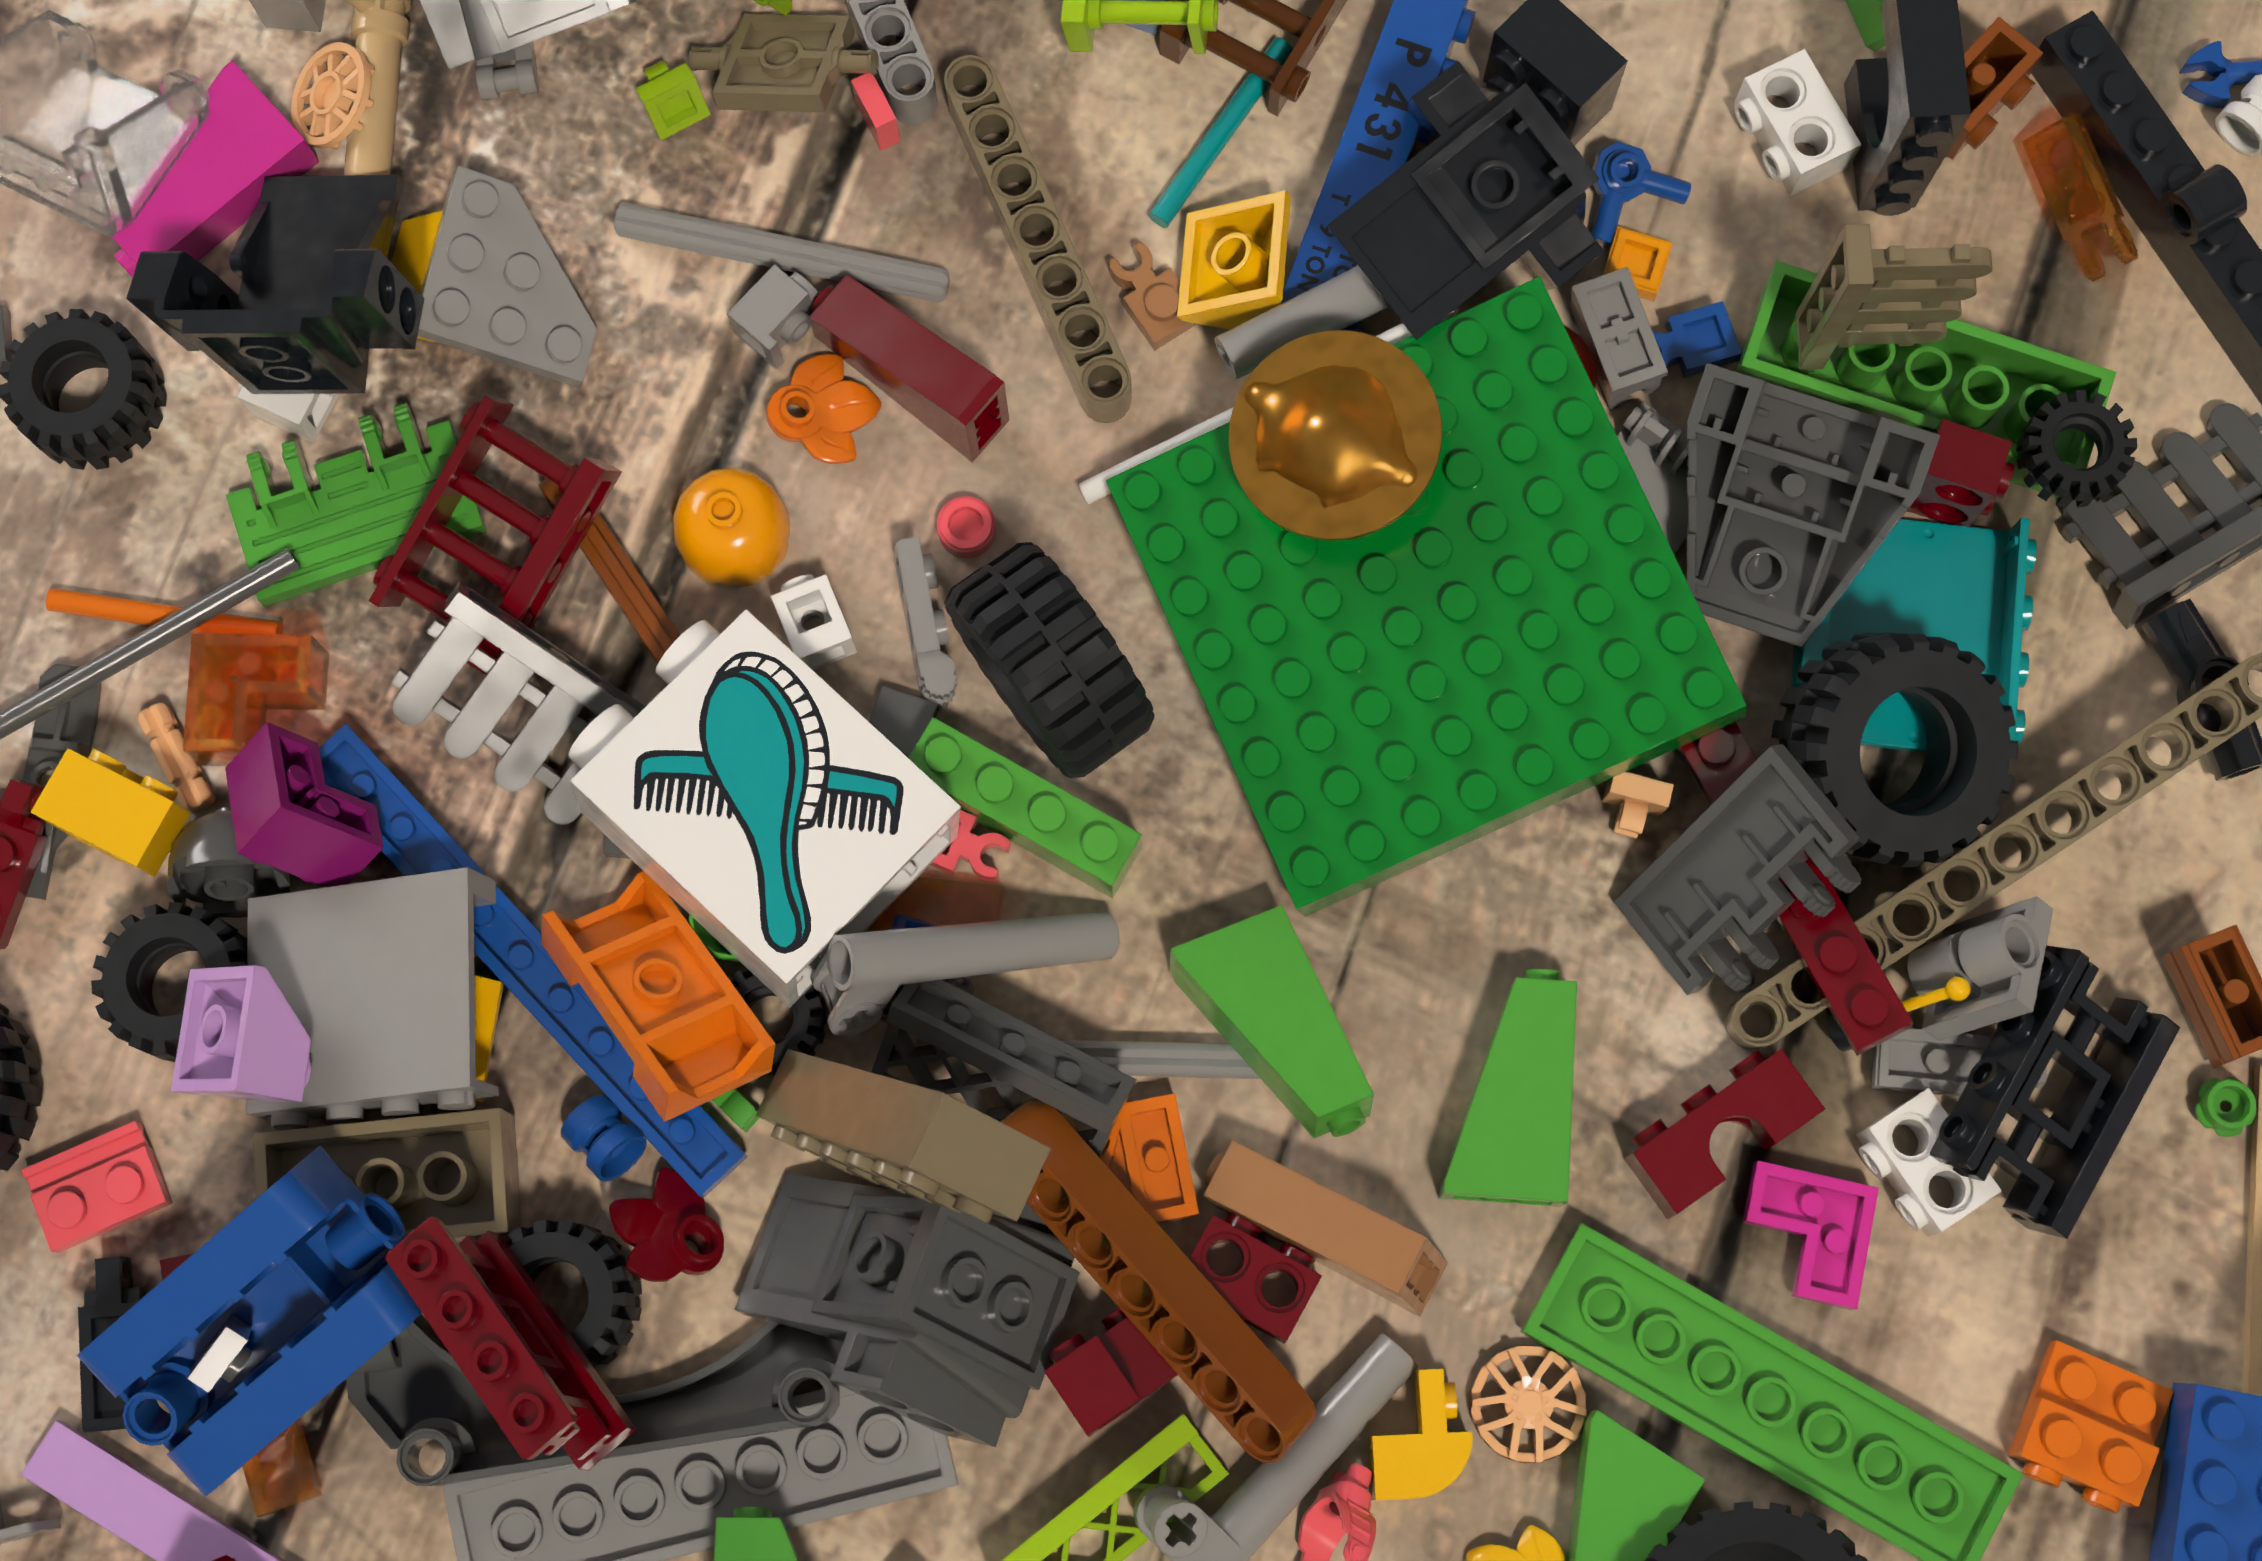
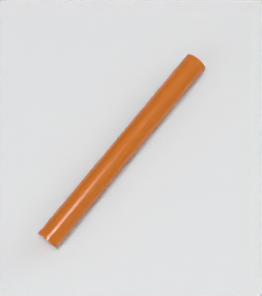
[46,588,283,645]

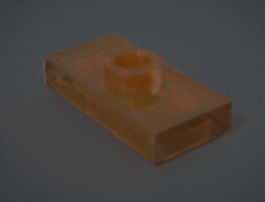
[242,1418,322,1517]

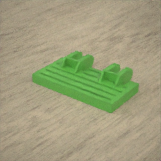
[226,402,487,607]

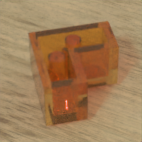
[183,633,329,766]

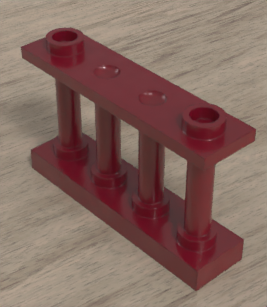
[369,396,622,674]

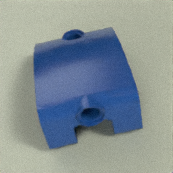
[77,1145,422,1497]

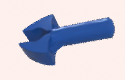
[2179,41,2262,108]

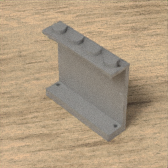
[246,867,499,1130]

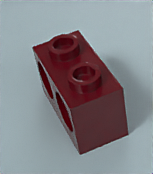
[1907,419,2014,527]
[1189,1212,1322,1344]

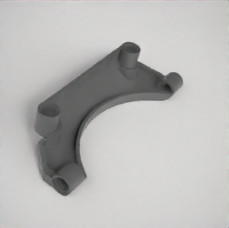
[346,1320,843,1486]

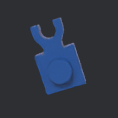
[1653,301,1742,378]

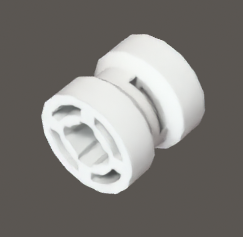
[2215,74,2262,156]

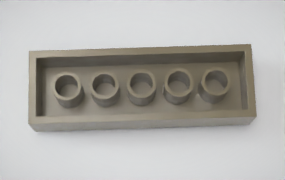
[756,1049,1051,1224]

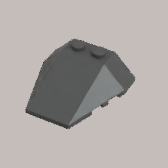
[1687,363,1940,647]

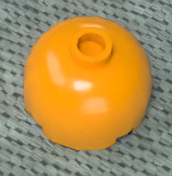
[673,467,790,587]

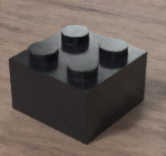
[1483,0,1628,146]

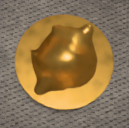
[1229,330,1442,541]

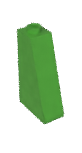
[1170,905,1374,1138]
[1439,969,1577,1207]

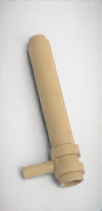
[344,0,412,176]

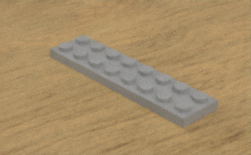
[442,1385,959,1561]

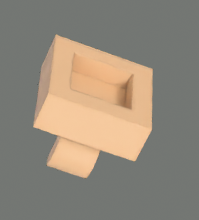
[1601,772,1674,839]

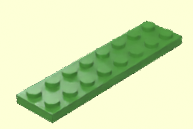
[1520,1223,2024,1561]

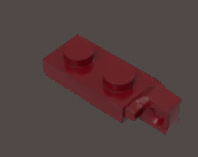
[0,779,47,949]

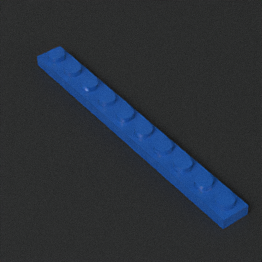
[319,724,748,1199]

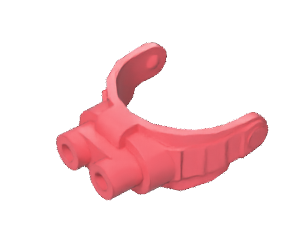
[1298,1464,1376,1561]

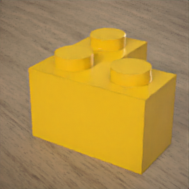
[30,748,191,877]

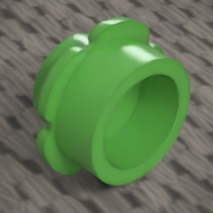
[2195,1077,2256,1137]

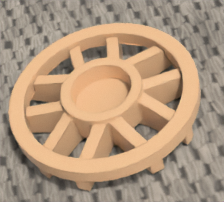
[291,42,375,150]
[1470,1345,1587,1463]

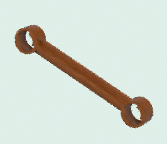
[538,479,680,664]

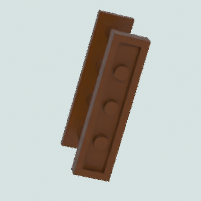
[1160,0,1347,117]

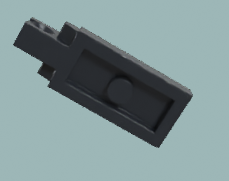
[78,1256,145,1433]

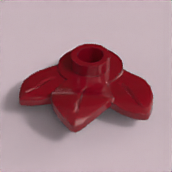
[609,1167,724,1282]

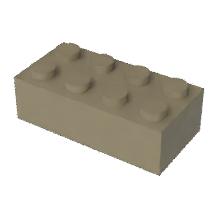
[252,1108,521,1244]

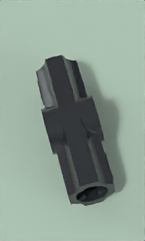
[2141,599,2262,781]

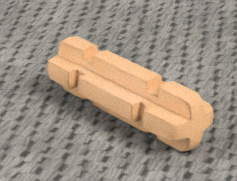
[138,703,215,814]

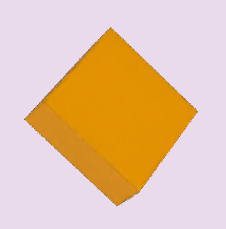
[1602,226,1673,301]

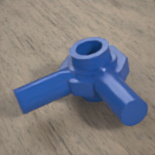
[1591,141,1691,245]

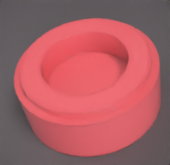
[937,496,996,558]

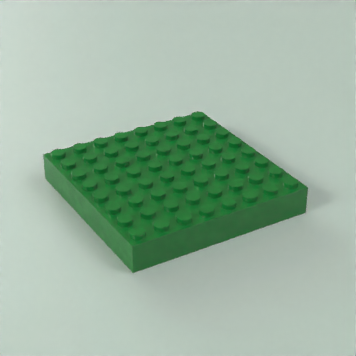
[1106,276,1747,917]

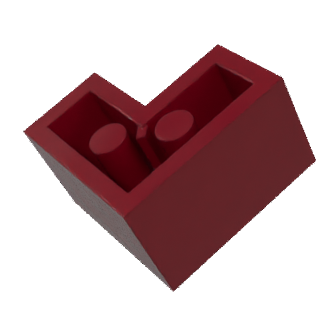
[1044,1308,1178,1437]

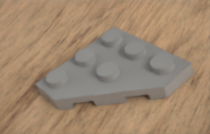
[418,165,597,388]

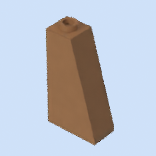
[1204,1140,1448,1317]

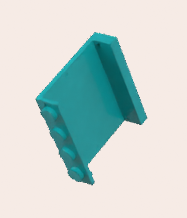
[1791,518,2037,753]

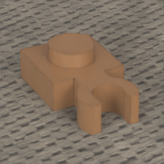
[1109,242,1196,351]

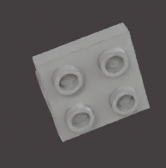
[1907,896,2053,1040]

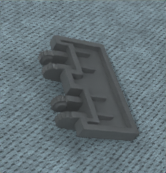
[1614,744,1862,995]

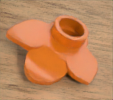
[766,354,882,464]

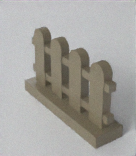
[1795,224,1993,370]

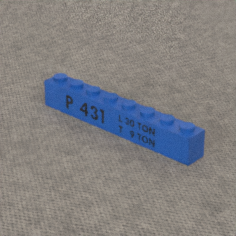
[1281,0,1476,332]

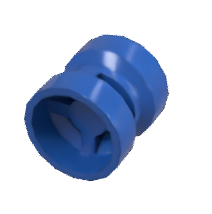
[561,1095,646,1181]

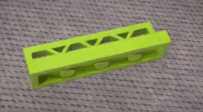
[1002,1414,1229,1561]

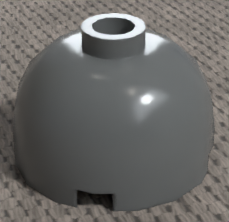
[167,807,291,918]

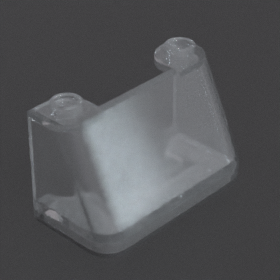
[0,10,210,237]

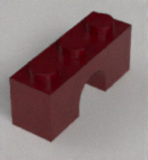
[1624,1049,1825,1219]

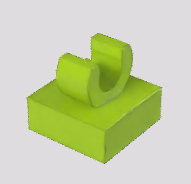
[635,60,711,141]

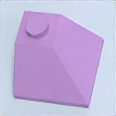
[171,965,311,1102]

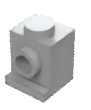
[727,264,819,369]

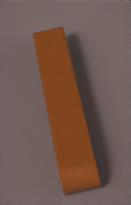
[1000,1099,1316,1463]

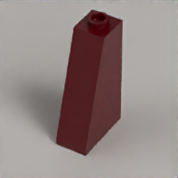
[809,275,1009,463]

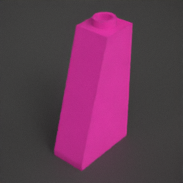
[107,60,319,278]

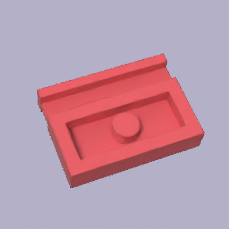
[21,1121,173,1253]

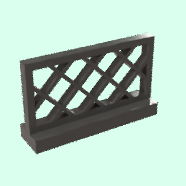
[871,980,1137,1158]

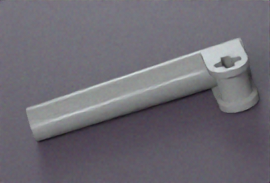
[1215,266,1489,380]
[810,912,1120,1036]
[1133,1333,1418,1561]

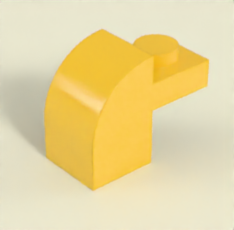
[1368,1369,1473,1500]

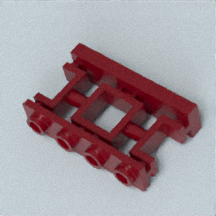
[386,1216,637,1471]

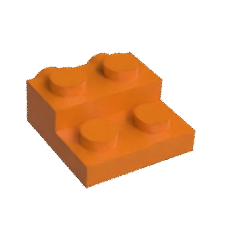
[2007,1340,2174,1514]

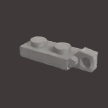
[1871,1028,2047,1097]

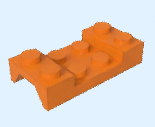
[541,871,776,1122]

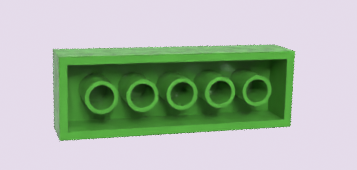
[1735,260,2116,498]

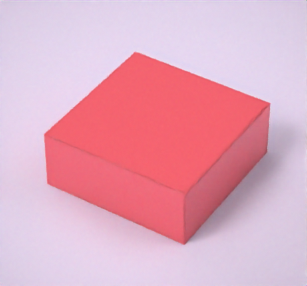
[851,74,901,151]

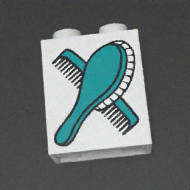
[569,609,961,1008]

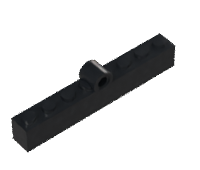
[2031,10,2262,405]

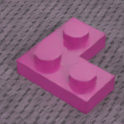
[1742,1161,1879,1310]

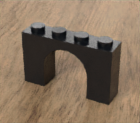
[1844,0,1971,216]

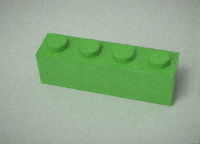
[908,717,1142,899]

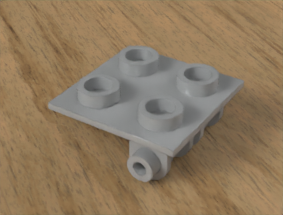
[1617,402,1688,554]

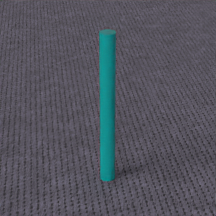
[1148,37,1293,228]

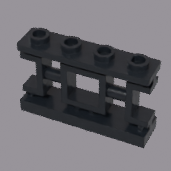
[1930,946,2181,1239]

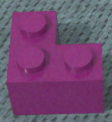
[225,722,384,887]

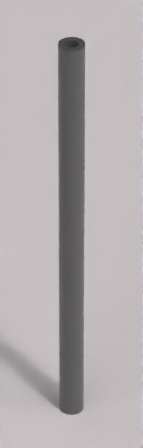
[0,548,301,740]

